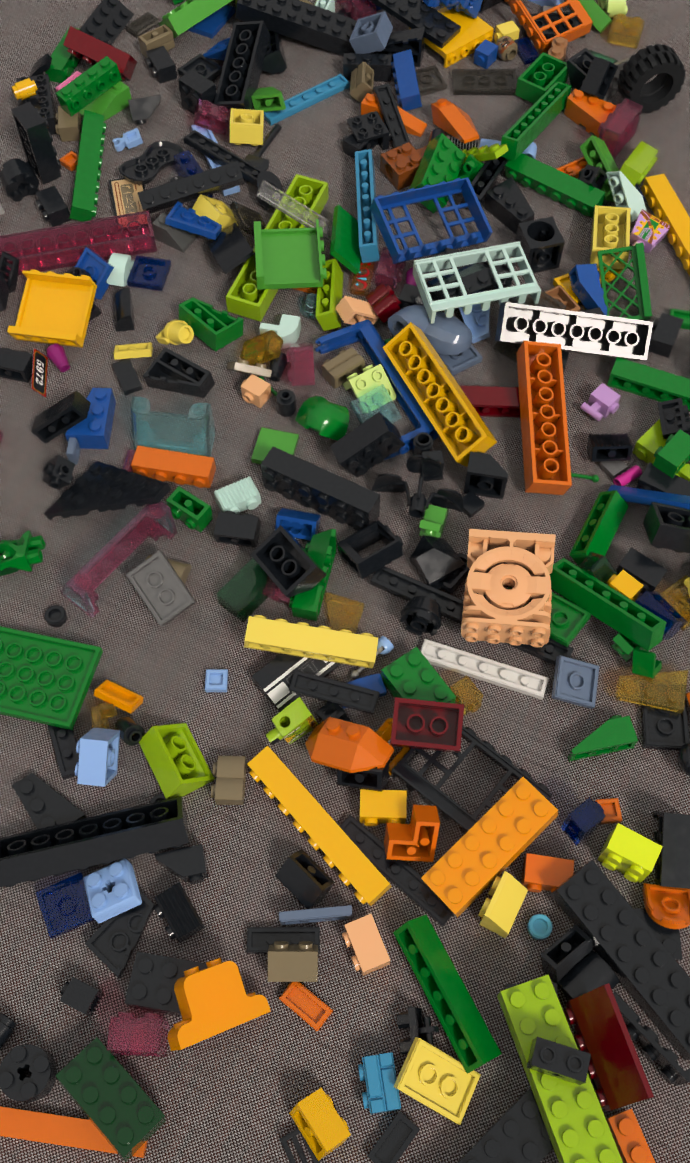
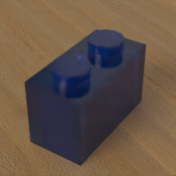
[561,797,606,846]

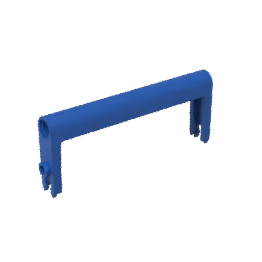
[315,320,439,460]

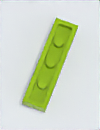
[462,143,509,164]

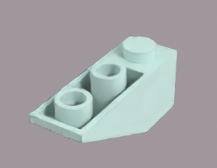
[606,171,647,222]

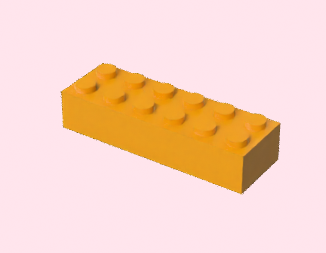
[421,777,558,918]

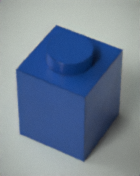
[473,40,498,70]

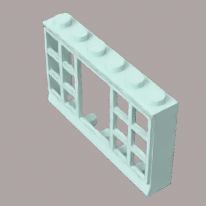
[412,241,541,324]

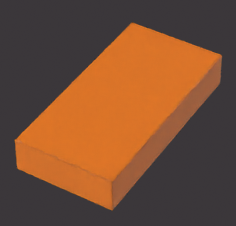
[279,982,333,1032]

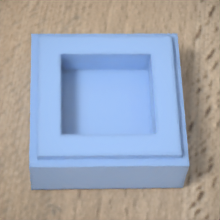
[205,669,228,692]

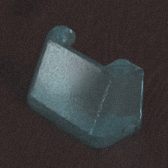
[130,396,216,457]

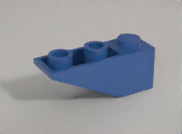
[569,264,607,315]

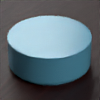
[527,914,553,940]

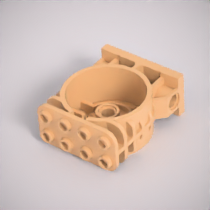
[461,529,556,647]

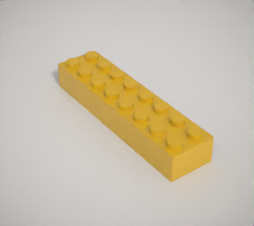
[382,322,497,467]

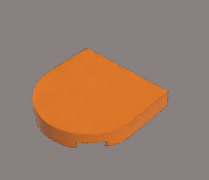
[642,883,690,929]

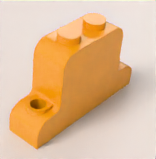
[168,958,271,1051]

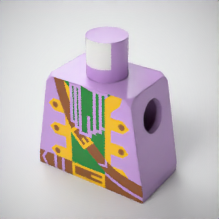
[630,209,671,253]

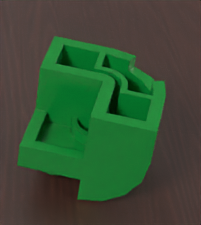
[295,396,350,441]

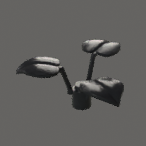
[372,455,464,518]

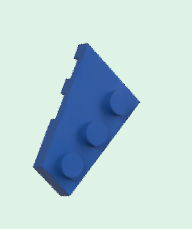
[165,201,222,240]

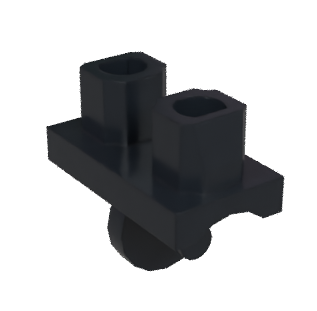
[396,1006,439,1055]

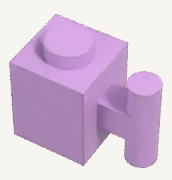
[580,383,621,422]

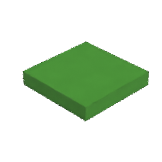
[251,427,299,464]

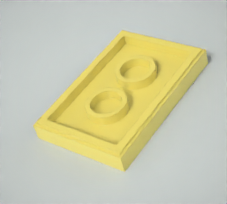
[394,1037,481,1125]

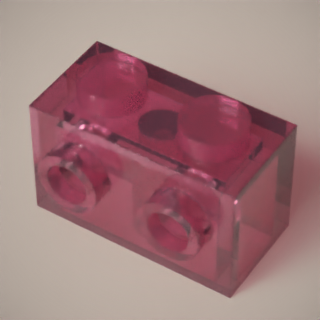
[194,99,231,135]
[375,247,407,290]

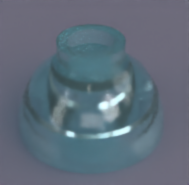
[300,293,317,318]

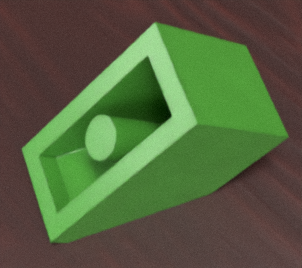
[251,87,286,112]

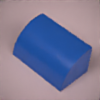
[275,508,321,541]

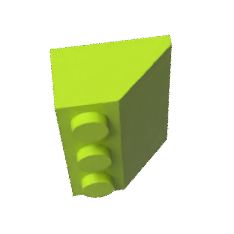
[139,723,214,799]

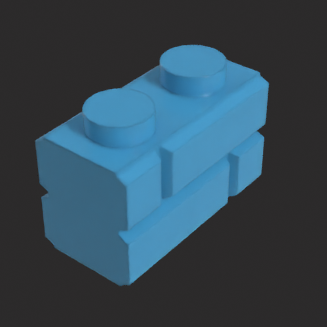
[358,1052,401,1114]

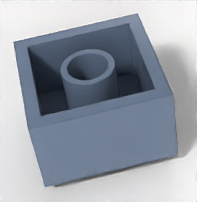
[349,11,393,54]

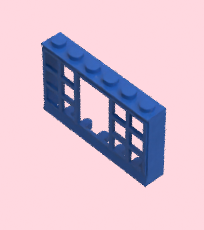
[370,177,493,264]

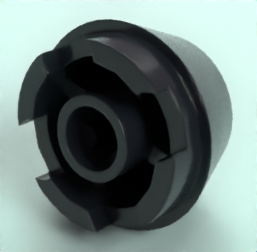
[400,596,442,636]

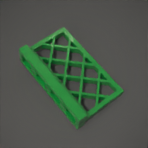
[597,243,652,321]

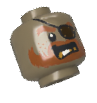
[496,36,518,61]

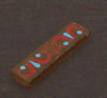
[351,239,380,296]

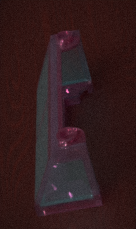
[61,501,177,618]

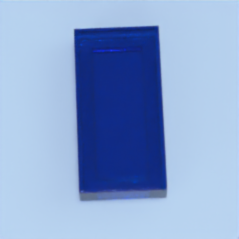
[514,37,539,65]

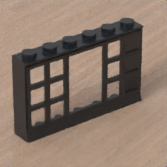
[391,726,552,834]

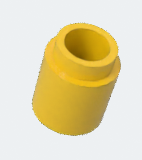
[11,78,38,100]

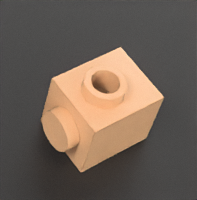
[241,374,272,408]

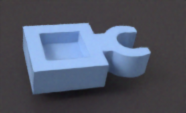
[112,128,143,152]

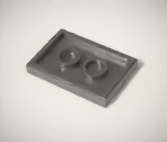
[126,550,196,626]

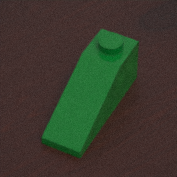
[568,715,638,761]

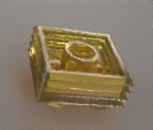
[607,14,645,49]

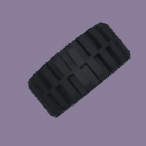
[617,44,686,114]

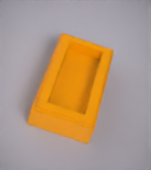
[93,679,144,714]

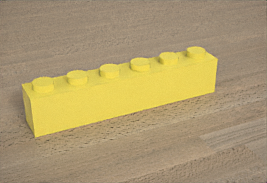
[244,615,378,669]

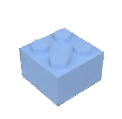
[75,727,120,787]

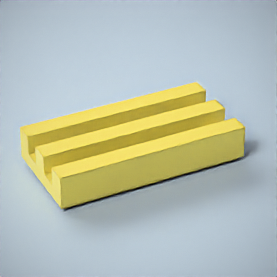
[113,342,153,360]

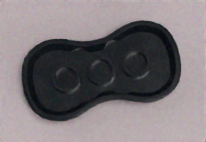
[119,141,185,185]

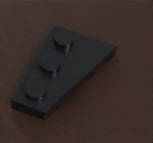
[84,890,155,979]

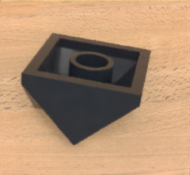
[409,535,466,586]

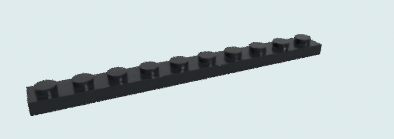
[370,566,574,665]

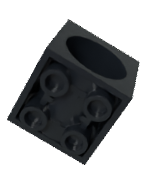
[515,216,565,273]

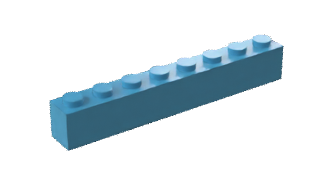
[355,149,380,263]

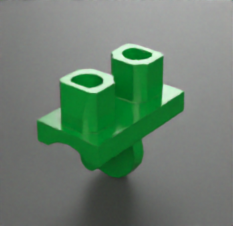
[457,154,484,183]

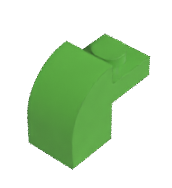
[419,504,449,538]

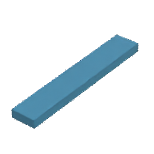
[264,74,350,125]

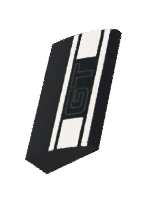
[252,624,341,712]

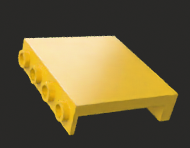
[410,7,494,68]
[7,269,97,348]

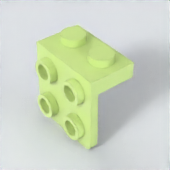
[343,364,397,414]

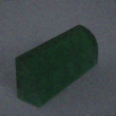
[217,558,277,622]

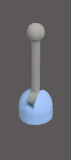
[351,636,394,679]

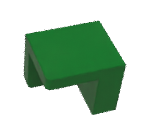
[632,645,662,678]

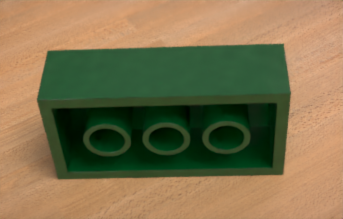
[55,1037,166,1163]

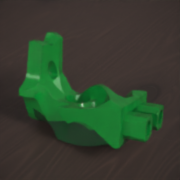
[0,531,46,576]

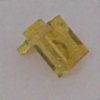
[91,703,117,729]

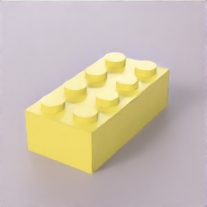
[590,205,631,270]

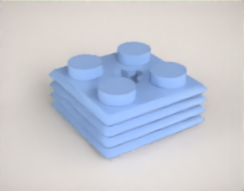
[83,858,142,923]

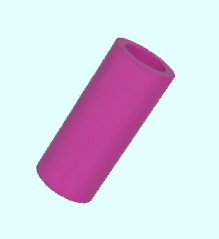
[613,465,642,486]

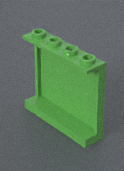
[254,219,327,290]

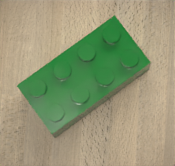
[410,133,466,213]

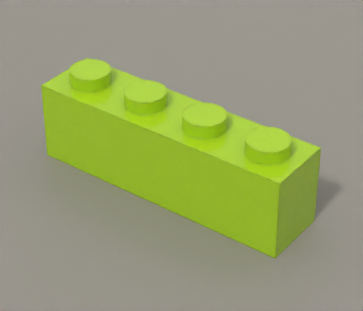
[620,141,658,187]
[316,259,343,331]

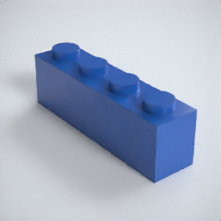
[391,49,422,111]

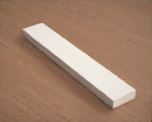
[420,639,549,700]

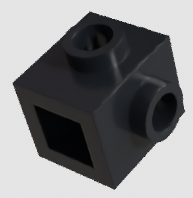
[42,455,75,490]

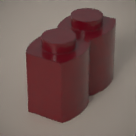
[365,282,401,323]

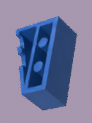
[65,388,116,449]

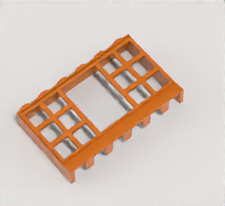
[504,0,593,54]

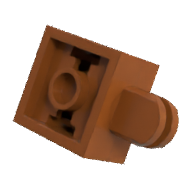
[380,142,427,191]

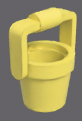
[156,320,194,345]

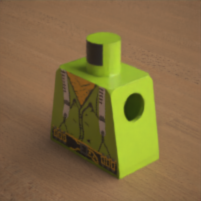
[265,697,318,745]

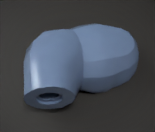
[388,305,472,355]

